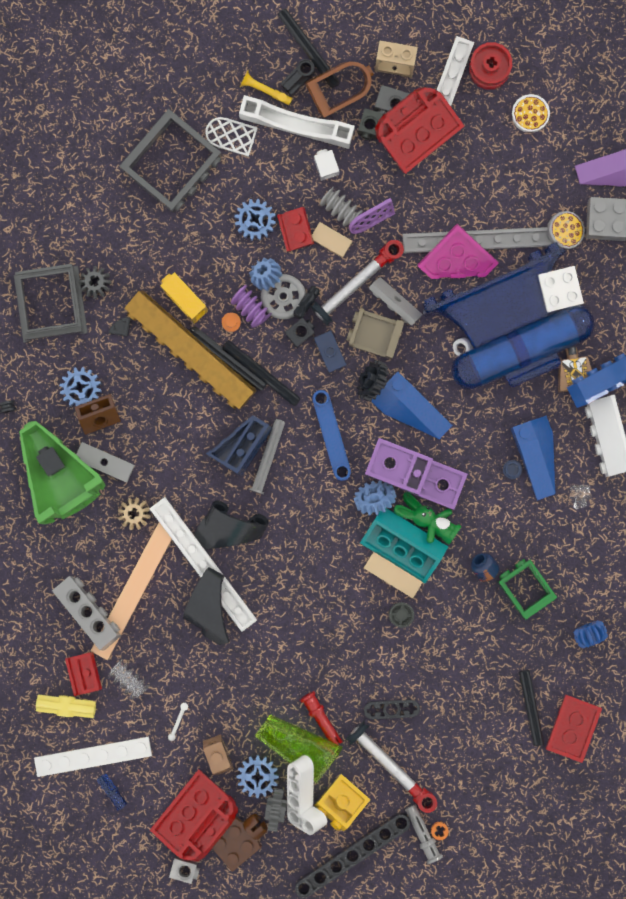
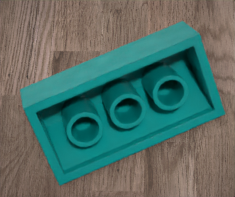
[360,508,448,583]

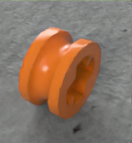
[431,822,449,840]

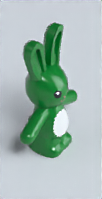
[394,492,461,545]

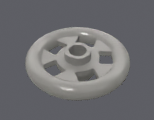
[261,274,306,319]

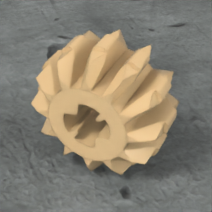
[118,498,151,530]

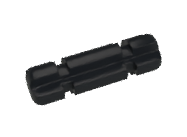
[293,286,320,319]

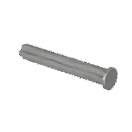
[249,419,285,495]

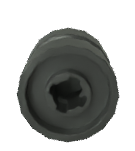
[388,602,414,628]

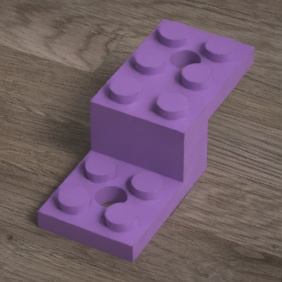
[365,438,468,510]

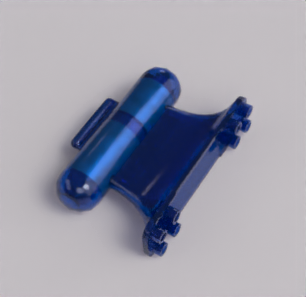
[422,242,595,390]

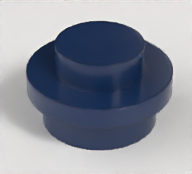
[503,460,522,479]

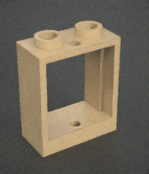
[375,41,418,77]

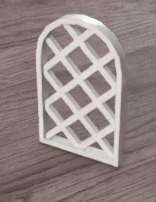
[205,117,258,157]

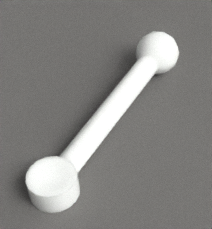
[168,703,188,741]

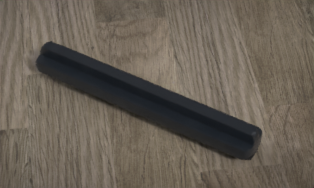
[519,670,544,746]

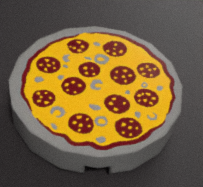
[547,211,585,249]

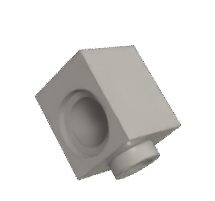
[169,856,200,884]

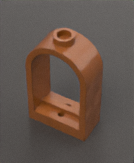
[305,61,374,118]

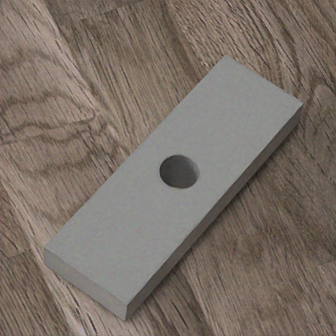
[369,277,423,325]
[76,442,135,483]

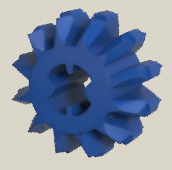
[573,620,608,648]

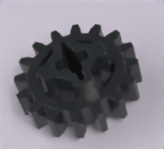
[357,360,389,402]

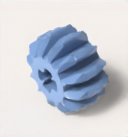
[249,258,283,291]

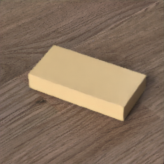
[312,222,352,258]

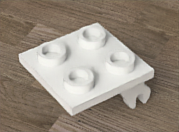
[538,266,584,312]

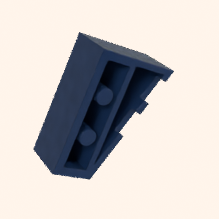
[206,415,272,477]

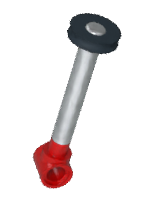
[310,240,404,326]
[345,720,437,813]

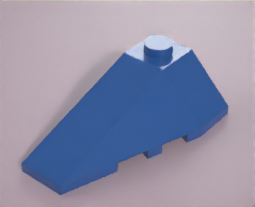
[511,416,555,500]

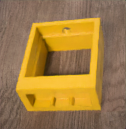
[160,272,208,324]

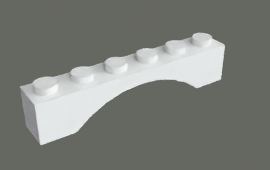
[239,95,355,149]

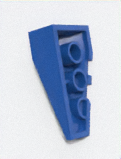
[371,372,453,439]

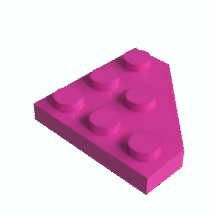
[417,224,499,279]

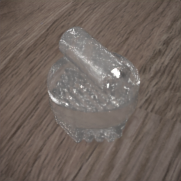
[569,485,591,509]

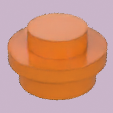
[222,313,241,332]

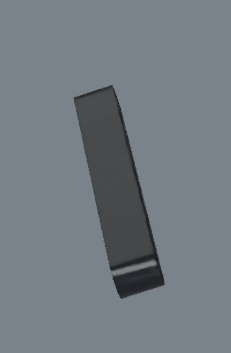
[295,813,410,898]

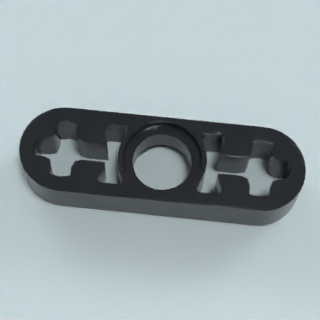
[364,699,420,719]

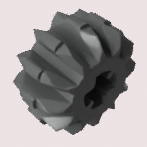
[79,266,112,299]

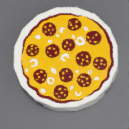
[512,94,550,132]

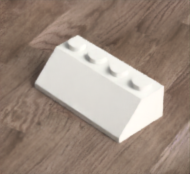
[585,395,626,477]

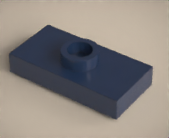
[314,331,347,373]

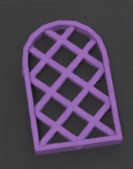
[349,198,395,234]

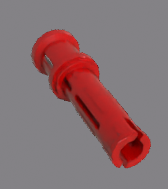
[300,691,343,748]

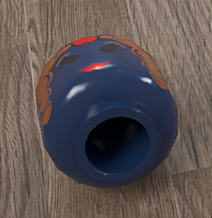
[471,553,499,582]

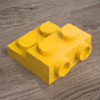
[314,774,370,831]

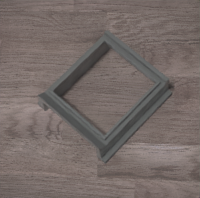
[14,264,88,343]

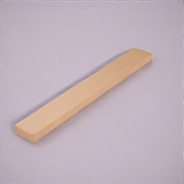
[91,522,172,660]

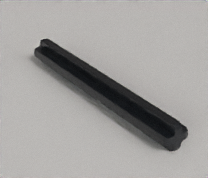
[278,9,340,89]
[189,326,267,391]
[223,340,300,406]

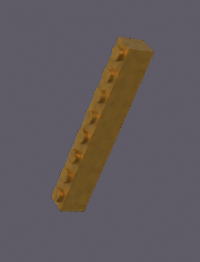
[124,290,257,409]

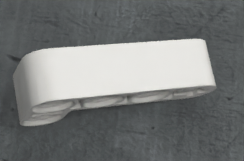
[287,755,327,835]

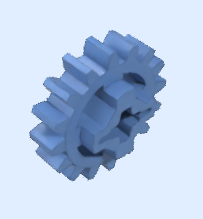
[235,199,276,241]
[59,367,102,407]
[354,480,396,515]
[237,755,279,798]

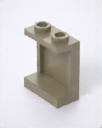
[346,308,404,360]

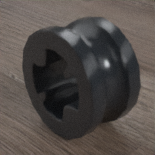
[0,400,17,414]

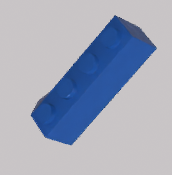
[567,353,626,408]

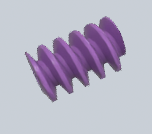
[231,285,272,328]

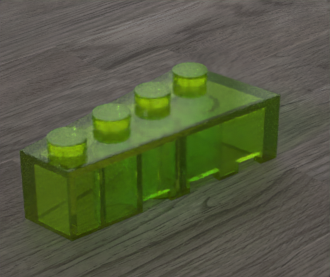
[255,715,343,783]

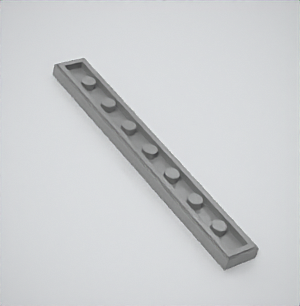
[402,227,555,254]

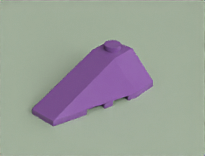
[575,149,626,187]

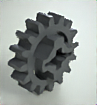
[264,788,287,832]

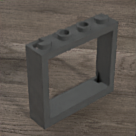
[119,109,222,213]

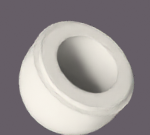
[453,338,473,358]

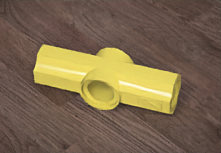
[36,694,96,718]

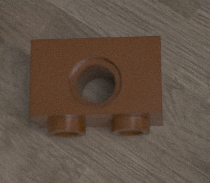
[74,394,121,435]

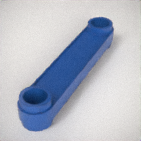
[313,390,351,481]

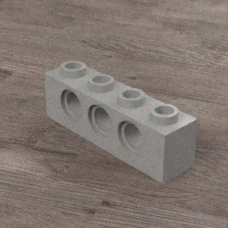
[52,576,121,651]

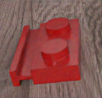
[277,207,314,252]
[65,652,102,696]

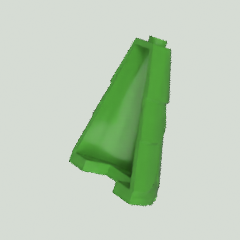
[19,421,105,524]

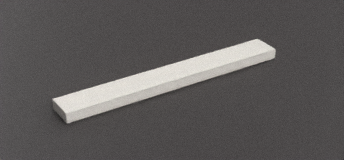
[150,497,257,632]

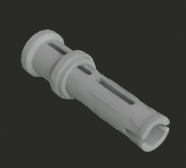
[405,804,443,864]

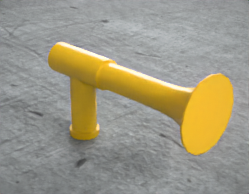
[240,70,292,105]

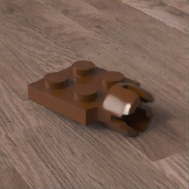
[212,813,268,872]

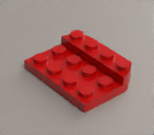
[375,87,464,174]
[150,769,238,862]

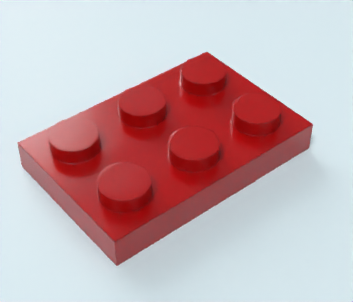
[545,694,602,763]

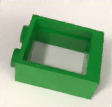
[497,559,557,620]

